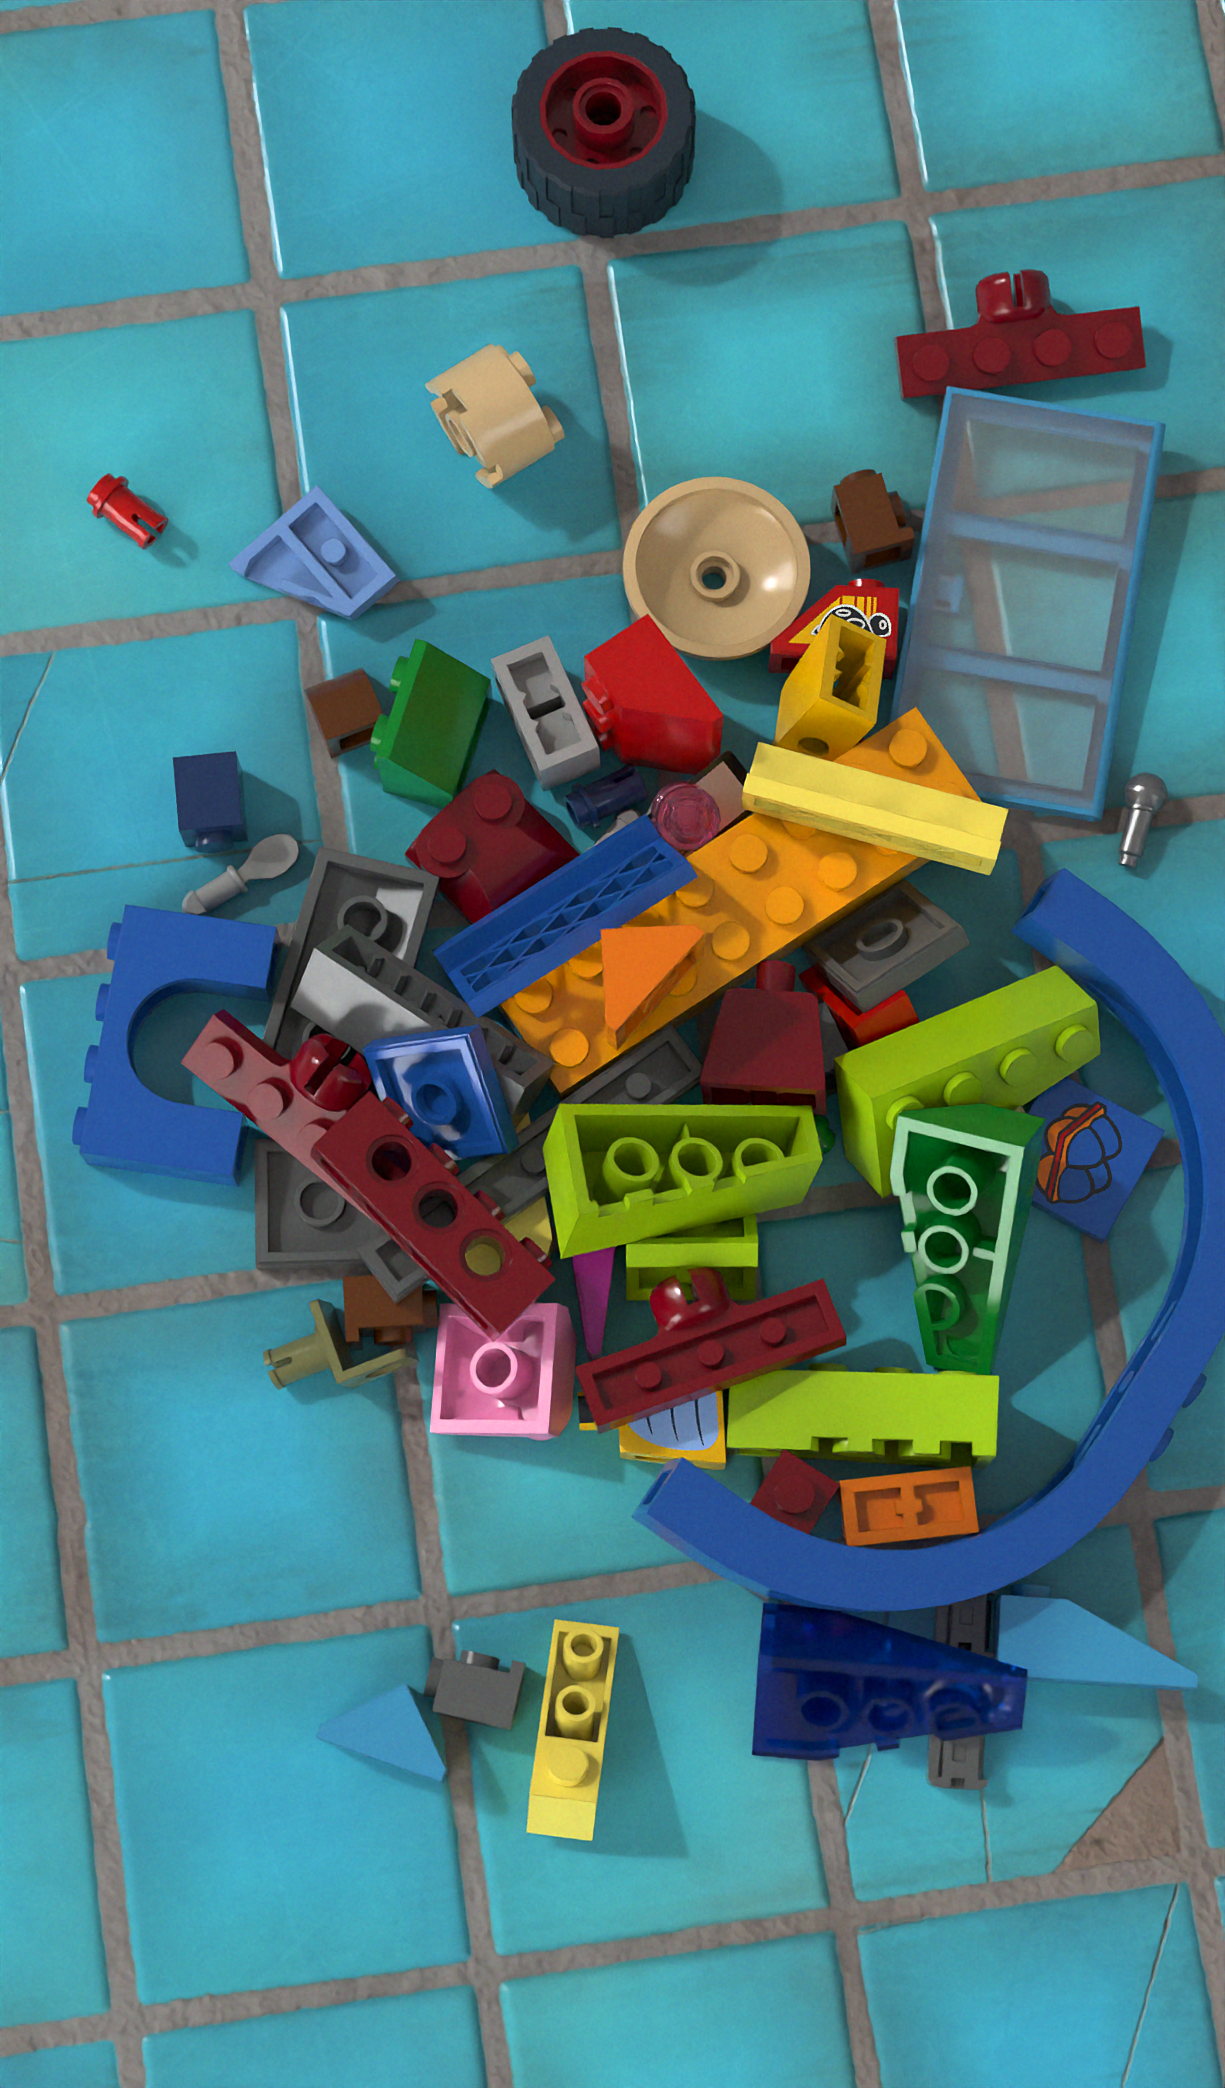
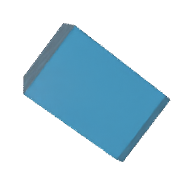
[316,1683,449,1784]

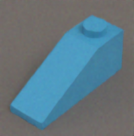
[992,1584,1198,1691]

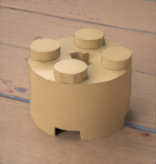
[425,343,565,489]

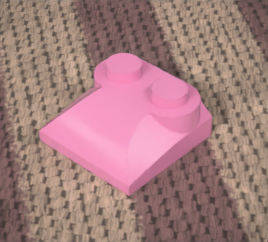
[430,1303,577,1441]

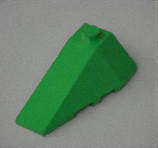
[890,1103,1046,1375]

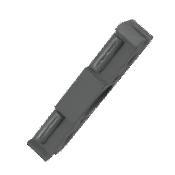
[926,1590,997,1790]

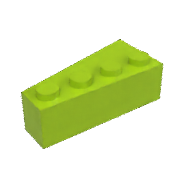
[833,965,1101,1198]

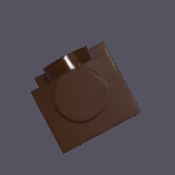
[830,469,915,575]
[343,1275,439,1351]

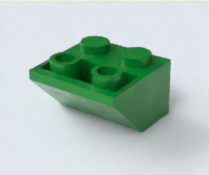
[370,638,493,809]

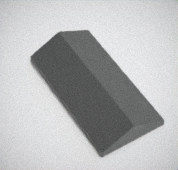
[262,846,441,1100]

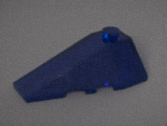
[752,1602,1028,1761]

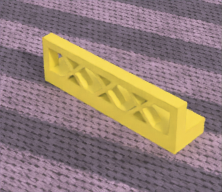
[741,742,1009,876]

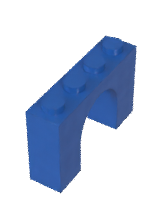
[72,904,282,1187]

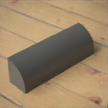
[290,924,556,1129]

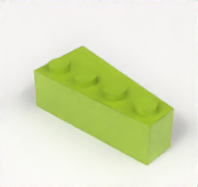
[542,1104,823,1259]
[725,1363,999,1470]

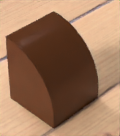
[303,667,383,759]

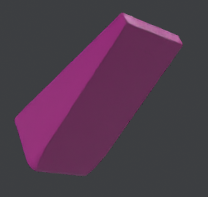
[571,1246,616,1361]

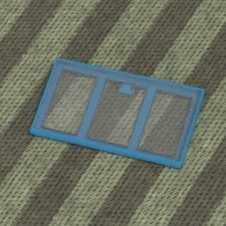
[889,386,1166,822]

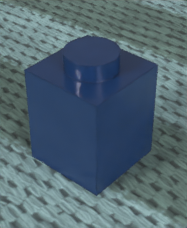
[173,751,248,853]

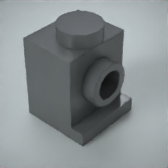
[424,1650,527,1732]

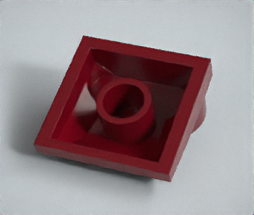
[404,768,580,925]

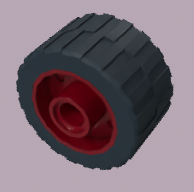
[511,27,696,238]

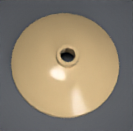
[623,477,811,661]

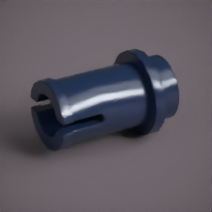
[563,763,648,830]

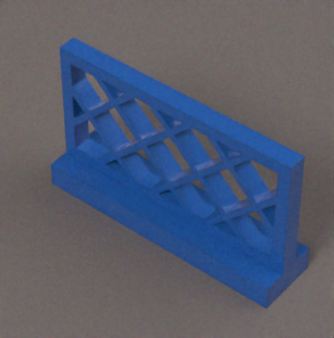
[432,814,698,1019]

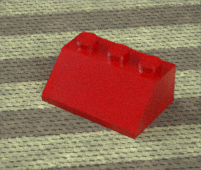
[581,614,724,776]

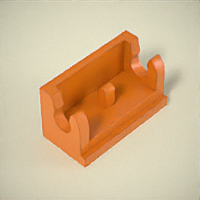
[836,1466,979,1546]

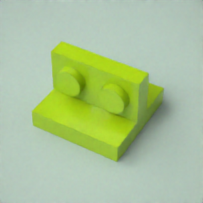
[626,1214,758,1300]

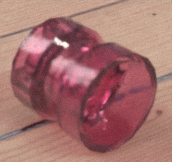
[651,780,721,851]

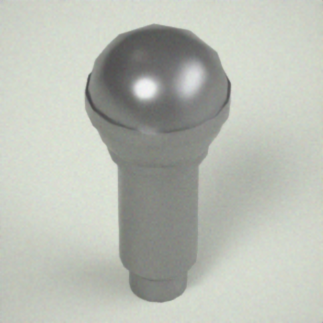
[1118,772,1168,869]

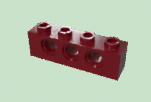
[310,1091,556,1342]

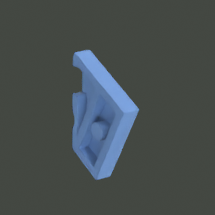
[228,485,401,621]

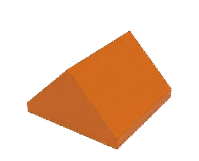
[601,924,705,1051]

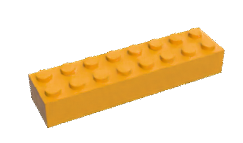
[497,707,982,1101]

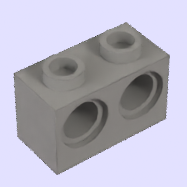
[490,635,601,792]

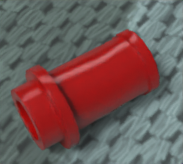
[87,473,169,550]

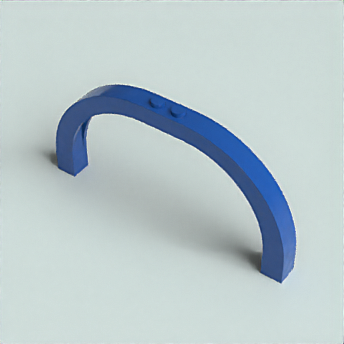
[631,868,1225,1612]

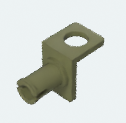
[263,1299,419,1390]

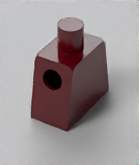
[700,960,827,1115]

